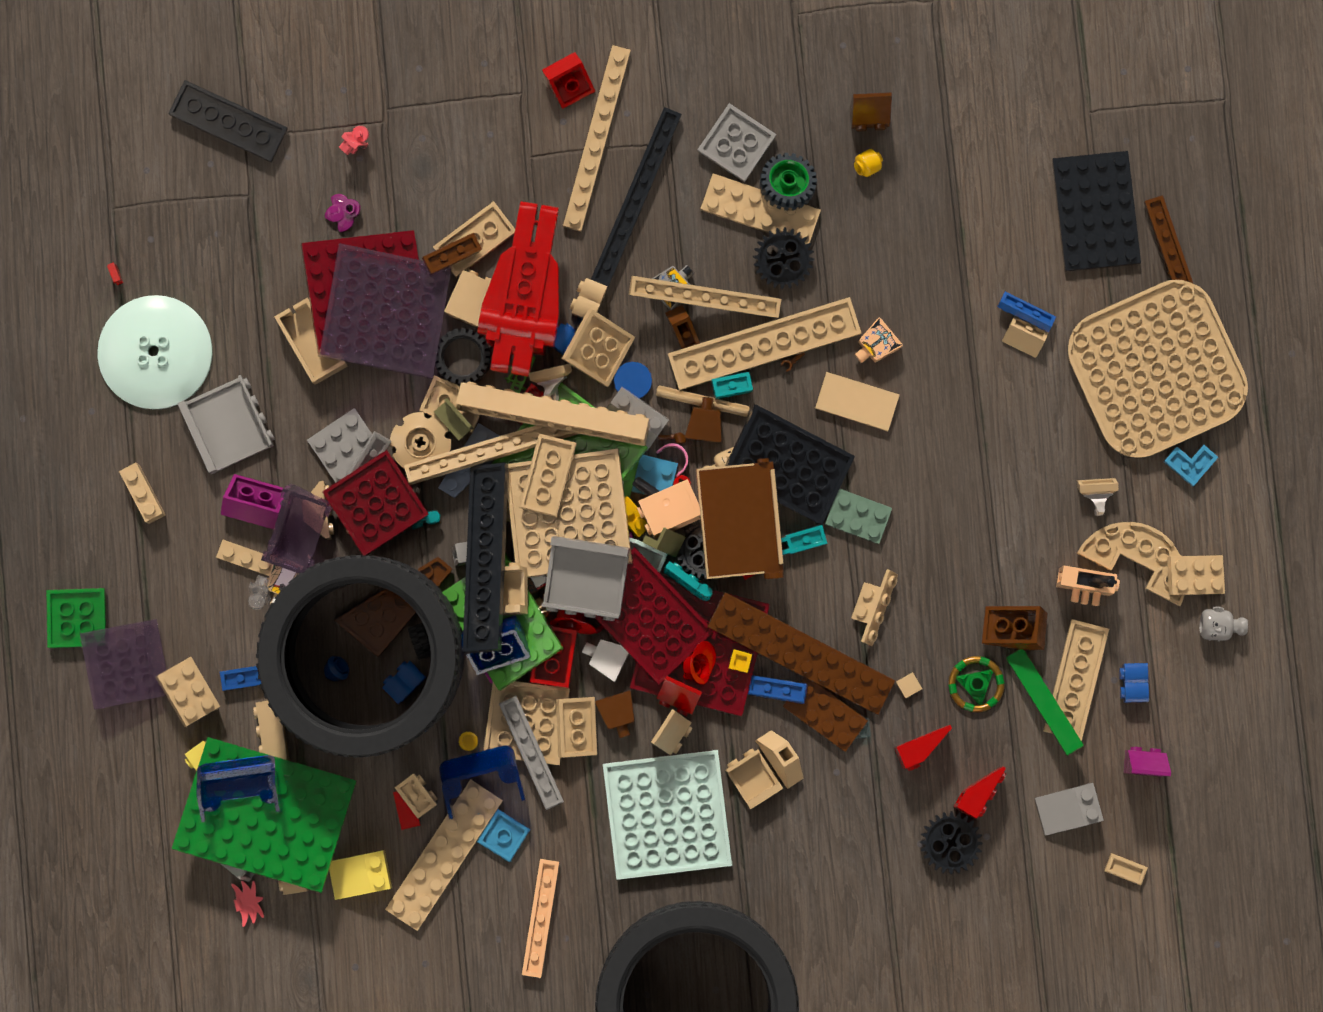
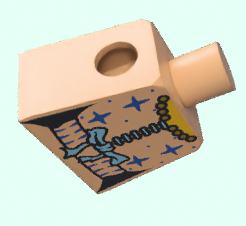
[855,317,903,363]

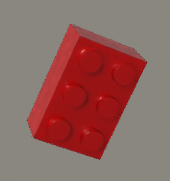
[530,626,578,688]

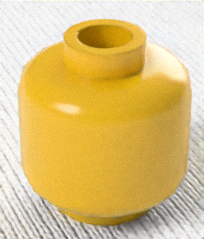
[854,149,883,177]

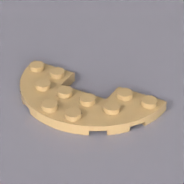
[1077,522,1184,606]

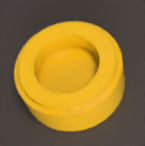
[459,732,478,751]

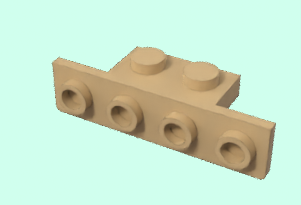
[851,569,898,646]

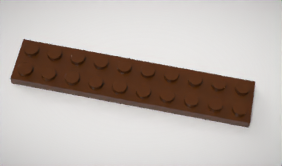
[707,592,895,715]

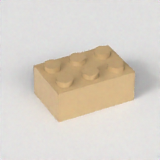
[156,657,220,727]

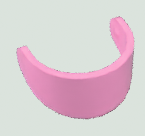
[656,443,688,477]

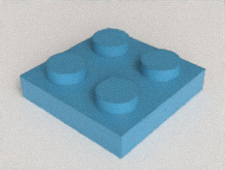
[632,455,678,495]

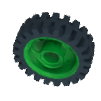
[760,153,817,211]

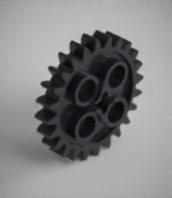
[753,227,815,289]
[677,520,717,580]
[919,811,983,874]

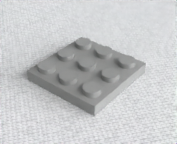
[697,103,776,182]
[307,408,372,483]

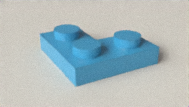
[1163,445,1218,487]

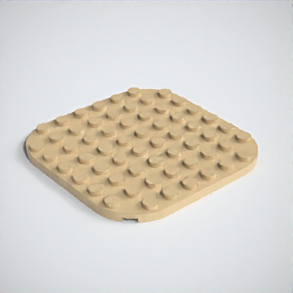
[1068,280,1248,458]

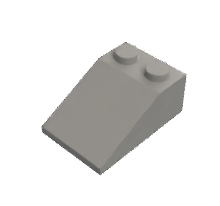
[1035,783,1104,836]

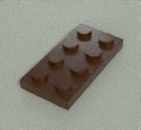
[783,677,868,752]

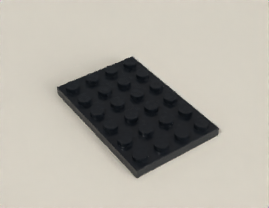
[1052,151,1141,272]
[725,405,855,525]

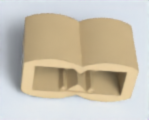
[570,278,607,319]

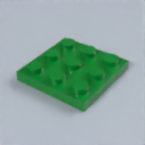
[46,588,107,648]

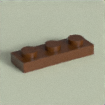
[422,233,482,275]

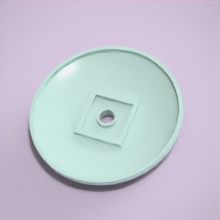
[98,295,213,409]

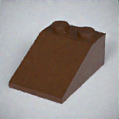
[850,92,892,131]
[982,606,1048,650]

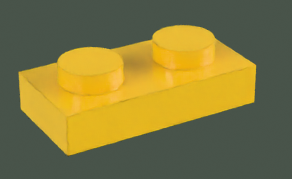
[625,496,648,537]

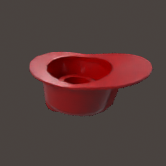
[550,609,596,634]
[683,641,716,685]

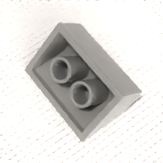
[607,387,669,451]

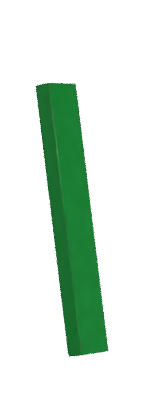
[1006,649,1084,756]

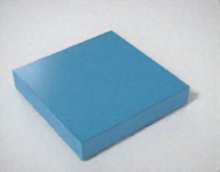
[477,809,531,862]

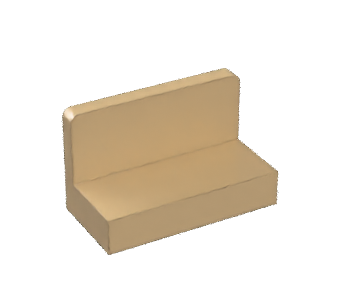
[1002,315,1049,358]

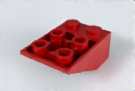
[953,766,1007,819]

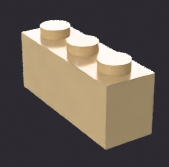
[119,463,166,524]

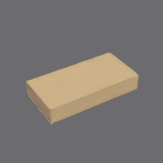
[1104,853,1148,886]

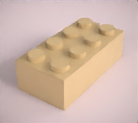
[274,298,347,385]

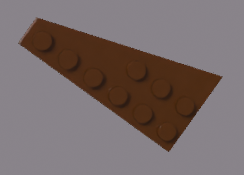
[334,557,453,658]

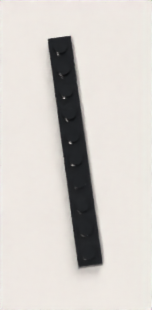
[591,107,682,288]

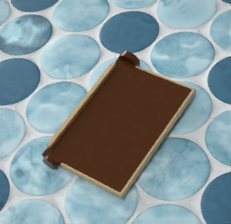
[696,458,784,579]

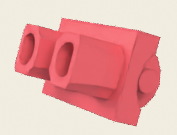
[339,126,369,155]

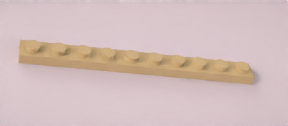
[563,45,631,232]
[404,425,579,485]

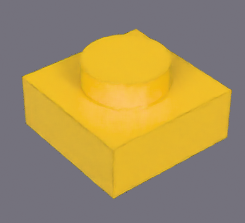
[729,649,752,673]

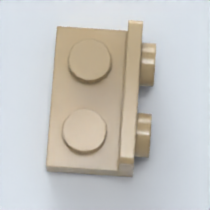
[395,774,438,819]

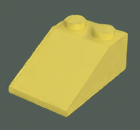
[329,850,392,900]

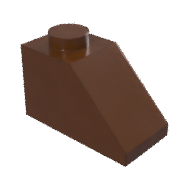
[665,305,700,349]

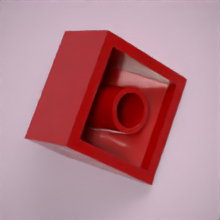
[542,52,595,109]

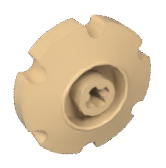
[390,412,452,469]

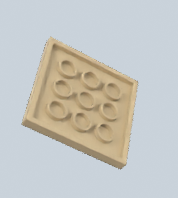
[483,681,570,765]

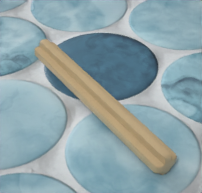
[656,386,750,417]

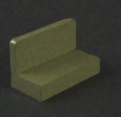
[434,398,474,441]
[642,527,685,557]

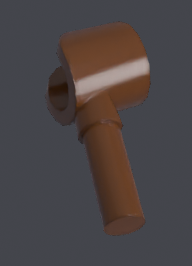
[781,352,805,372]
[658,432,686,444]

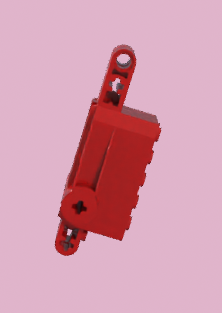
[477,201,559,377]

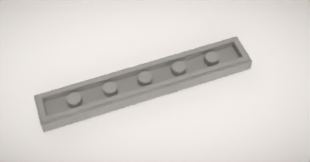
[499,696,564,810]

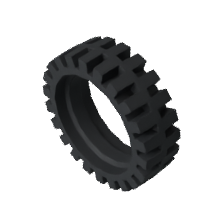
[434,328,491,386]

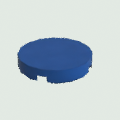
[614,362,652,399]

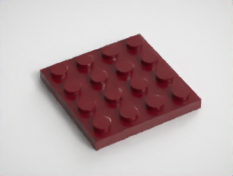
[322,450,429,556]

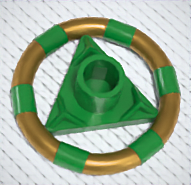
[948,656,1005,712]

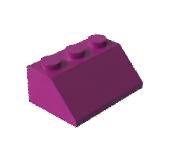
[221,474,289,530]

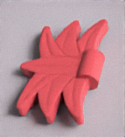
[231,881,264,927]

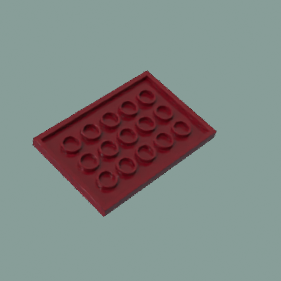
[595,547,714,684]

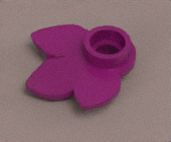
[325,194,361,232]

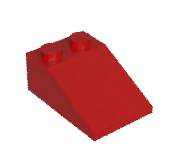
[657,676,702,717]
[894,725,952,771]

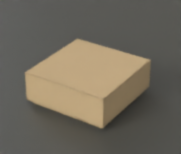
[896,672,922,699]

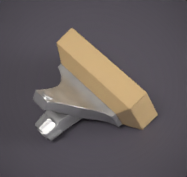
[529,364,572,401]
[1077,478,1118,516]

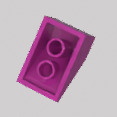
[1123,747,1171,777]

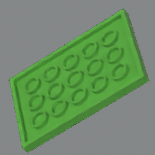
[442,552,563,691]

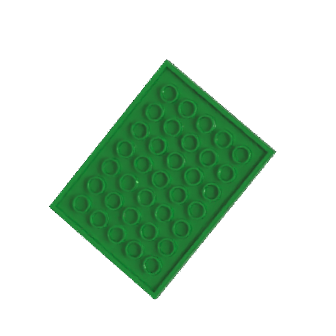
[172,737,357,893]

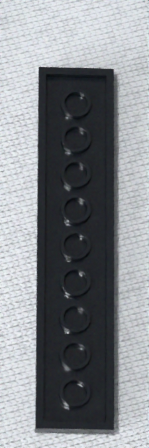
[463,463,508,654]

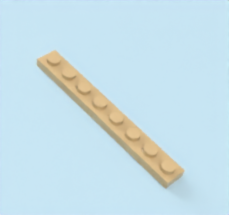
[629,276,781,318]

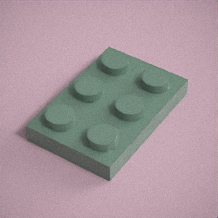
[825,489,892,544]

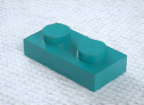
[711,372,753,399]

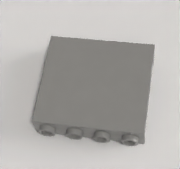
[177,375,275,475]
[541,536,630,621]

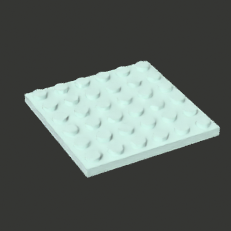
[603,750,732,880]

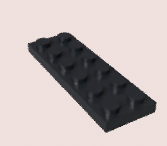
[168,80,288,163]

